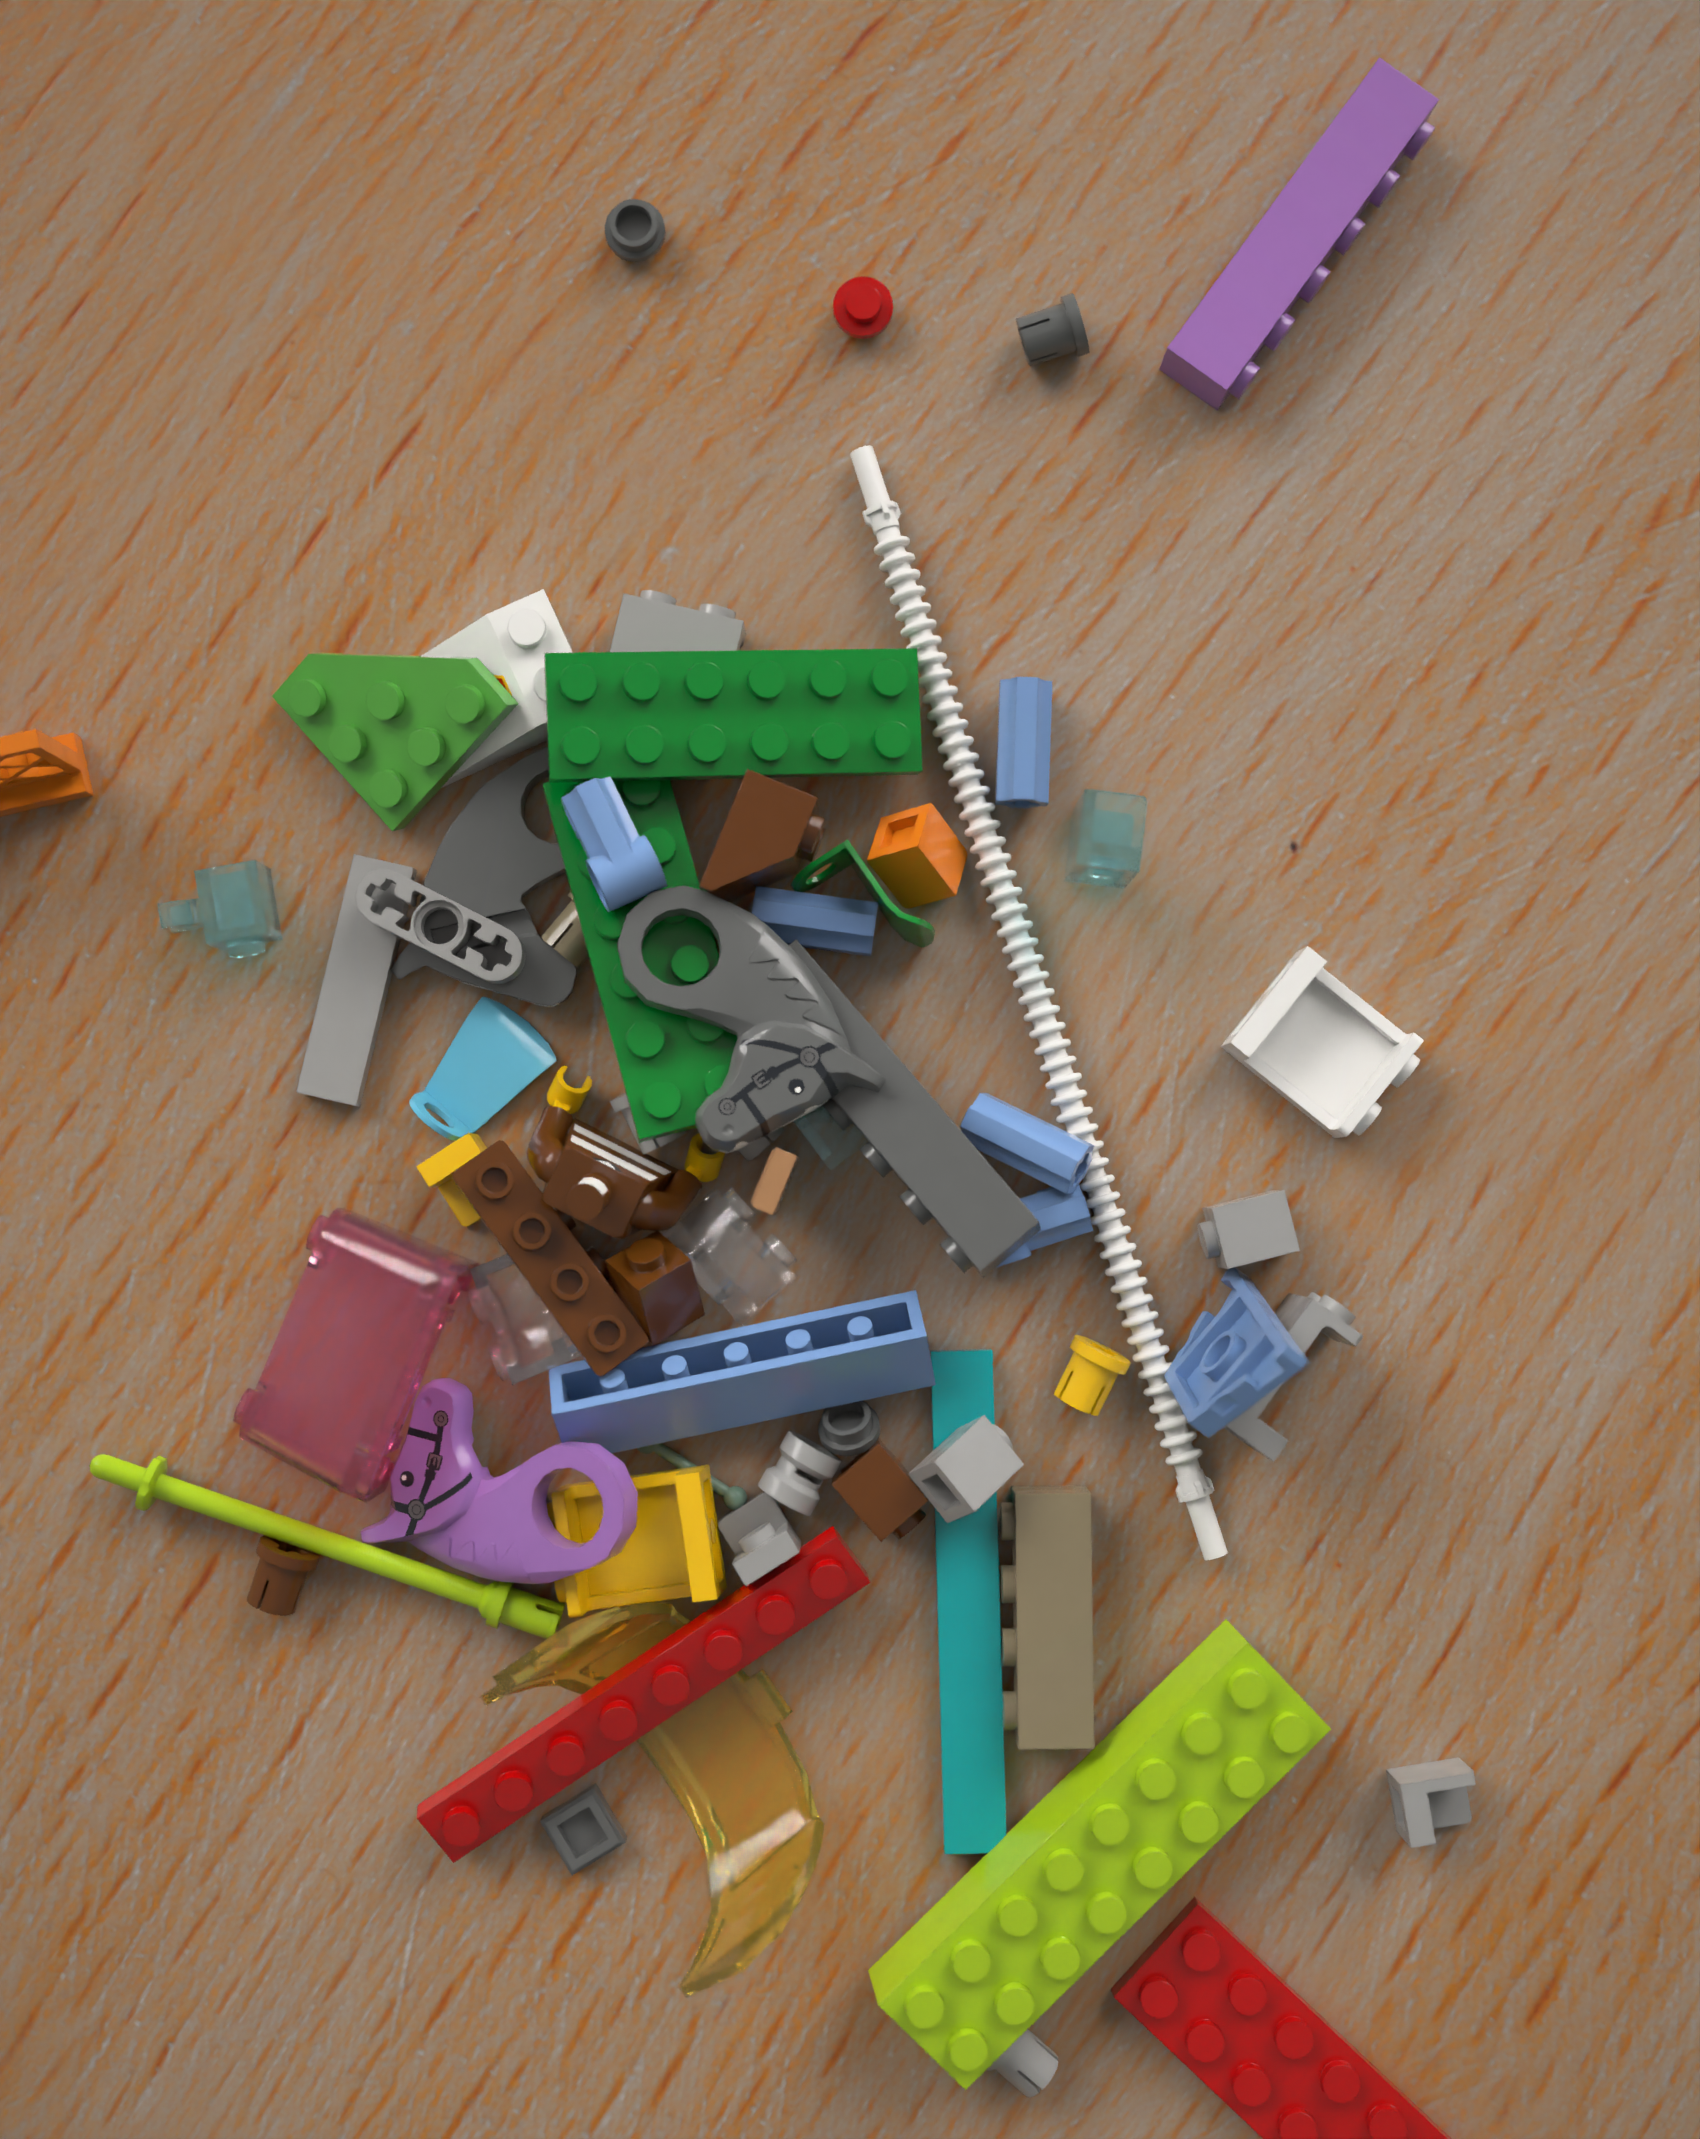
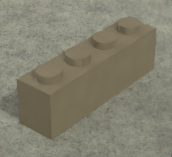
[1000,1486,1094,1750]

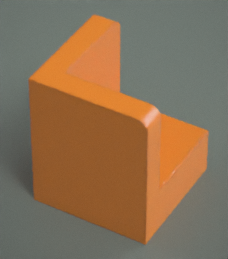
[867,803,968,908]

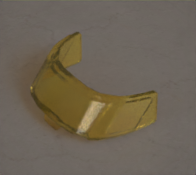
[480,1602,824,1997]

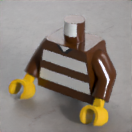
[527,1066,725,1239]

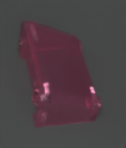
[233,1208,479,1503]

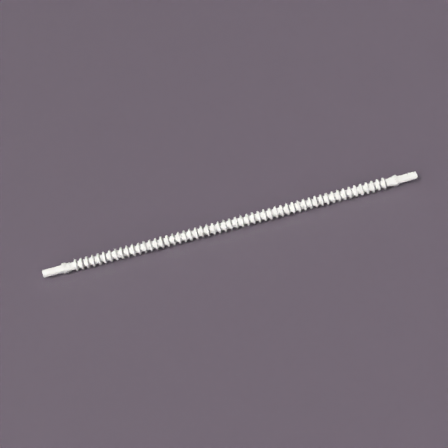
[850,446,1228,1560]

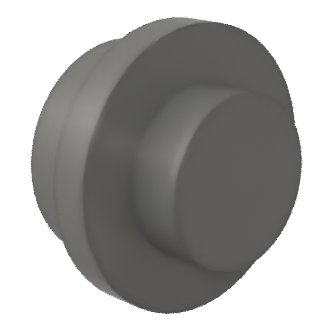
[605,199,665,262]
[818,1400,881,1456]

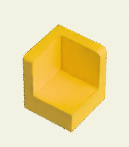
[416,1133,487,1227]

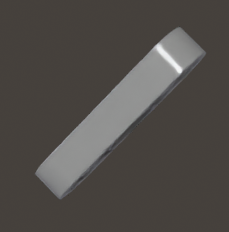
[355,869,526,984]

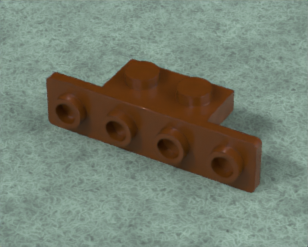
[452,1140,648,1377]

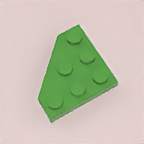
[272,653,519,831]

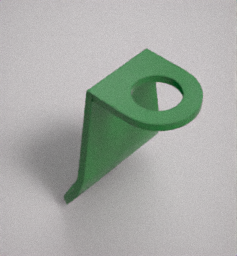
[791,839,935,948]

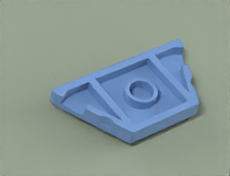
[1164,1267,1309,1438]

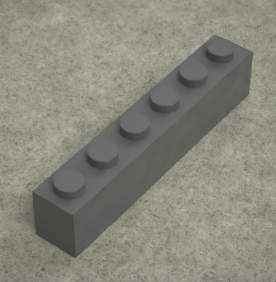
[789,939,1041,1278]

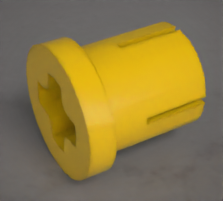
[1054,1335,1131,1416]

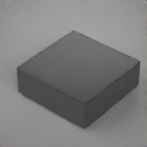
[540,1783,627,1875]

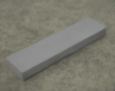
[296,854,417,1107]

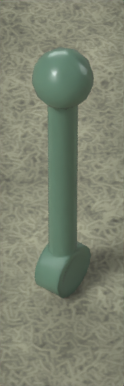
[637,1443,747,1510]

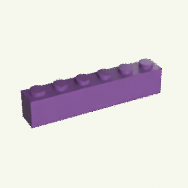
[1159,58,1439,411]

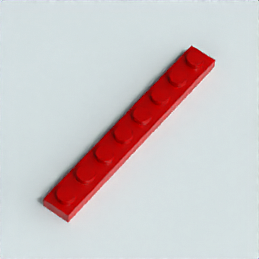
[416,1526,871,1863]

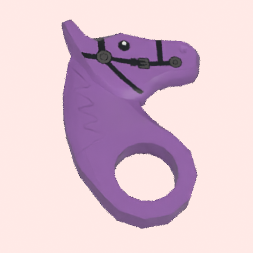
[360,1378,638,1584]

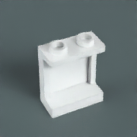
[1220,946,1424,1138]

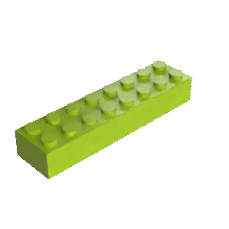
[868,1619,1331,2090]

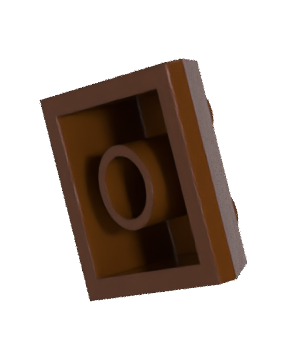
[699,769,826,902]

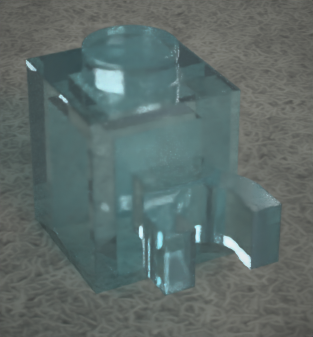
[157,860,282,958]

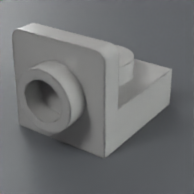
[718,1492,801,1586]

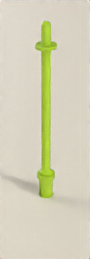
[89,1454,566,1643]

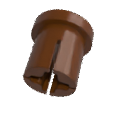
[247,1535,321,1616]

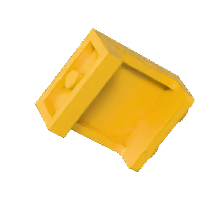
[547,1464,727,1618]

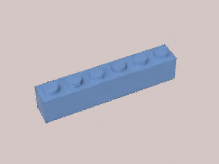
[549,1290,936,1453]

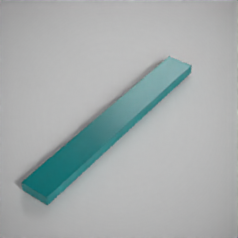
[930,1349,1007,1854]

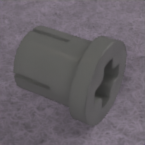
[1016,293,1090,366]

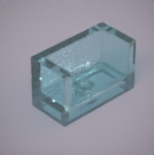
[1064,789,1148,889]

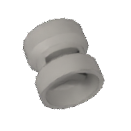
[757,1430,842,1516]

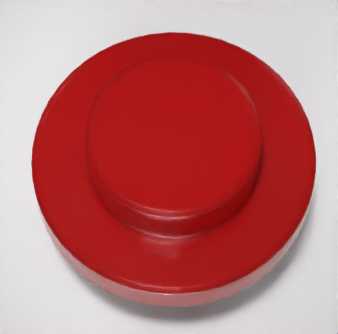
[833,276,893,339]

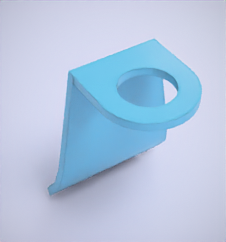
[409,997,557,1141]

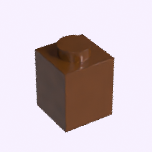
[605,1231,705,1346]
[831,1438,929,1542]

